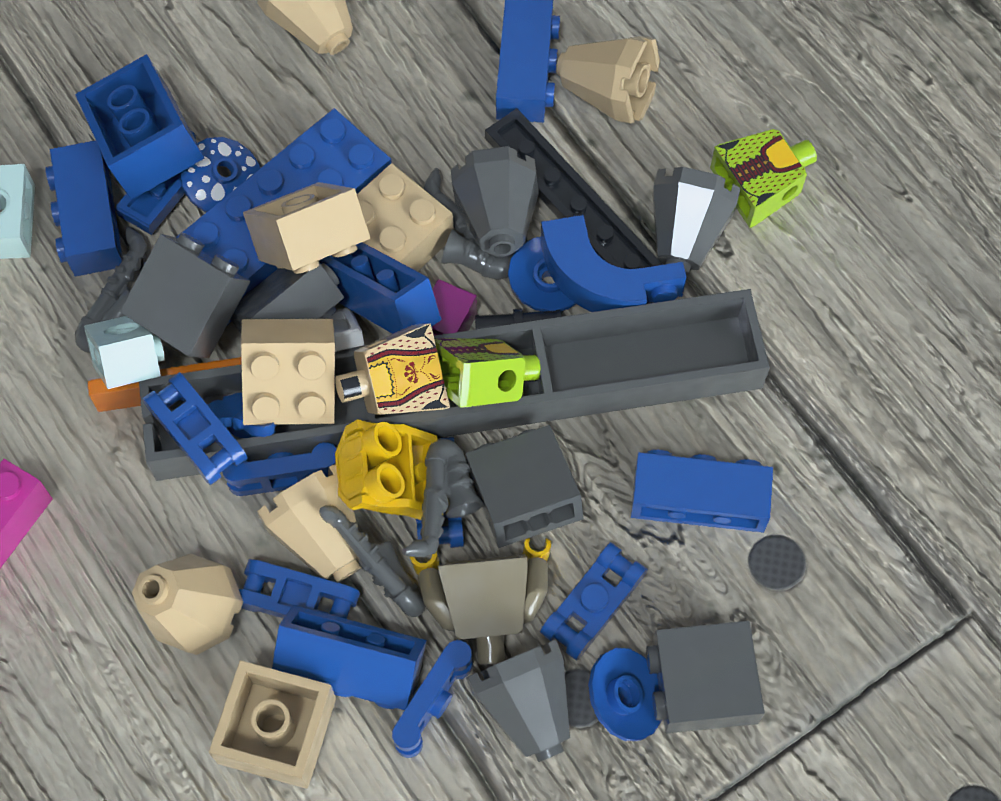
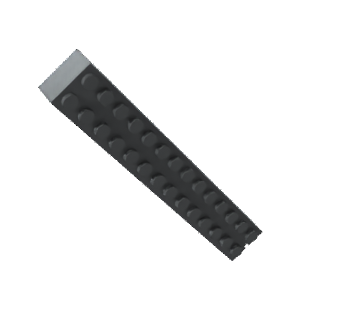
[139,289,770,481]

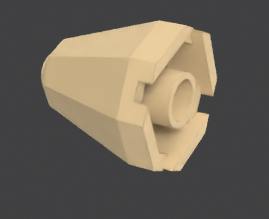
[257,0,353,55]
[556,36,660,124]
[257,464,361,582]
[132,554,243,655]

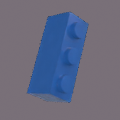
[496,0,560,123]
[46,140,123,277]
[319,242,442,334]
[630,450,773,533]
[272,605,427,710]

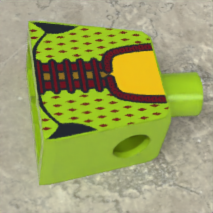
[710,129,817,228]
[434,338,541,408]

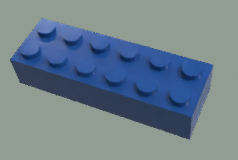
[144,108,392,325]

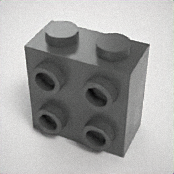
[120,233,250,358]
[230,263,344,333]
[465,425,584,548]
[646,621,765,734]

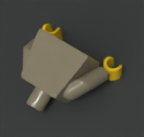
[410,538,551,664]

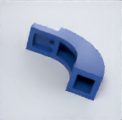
[541,215,686,312]

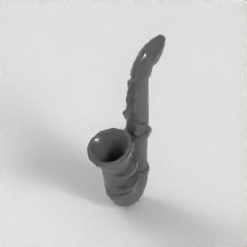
[424,168,514,280]
[75,227,147,353]
[402,439,483,557]
[319,505,425,617]

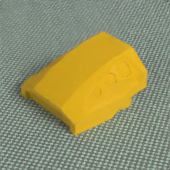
[335,419,443,520]

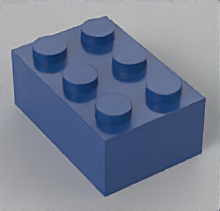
[75,54,205,200]

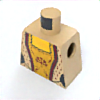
[335,323,450,414]

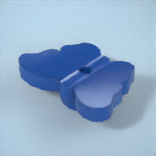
[207,392,277,438]

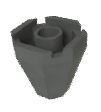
[451,146,539,257]
[652,167,741,275]
[466,639,570,762]

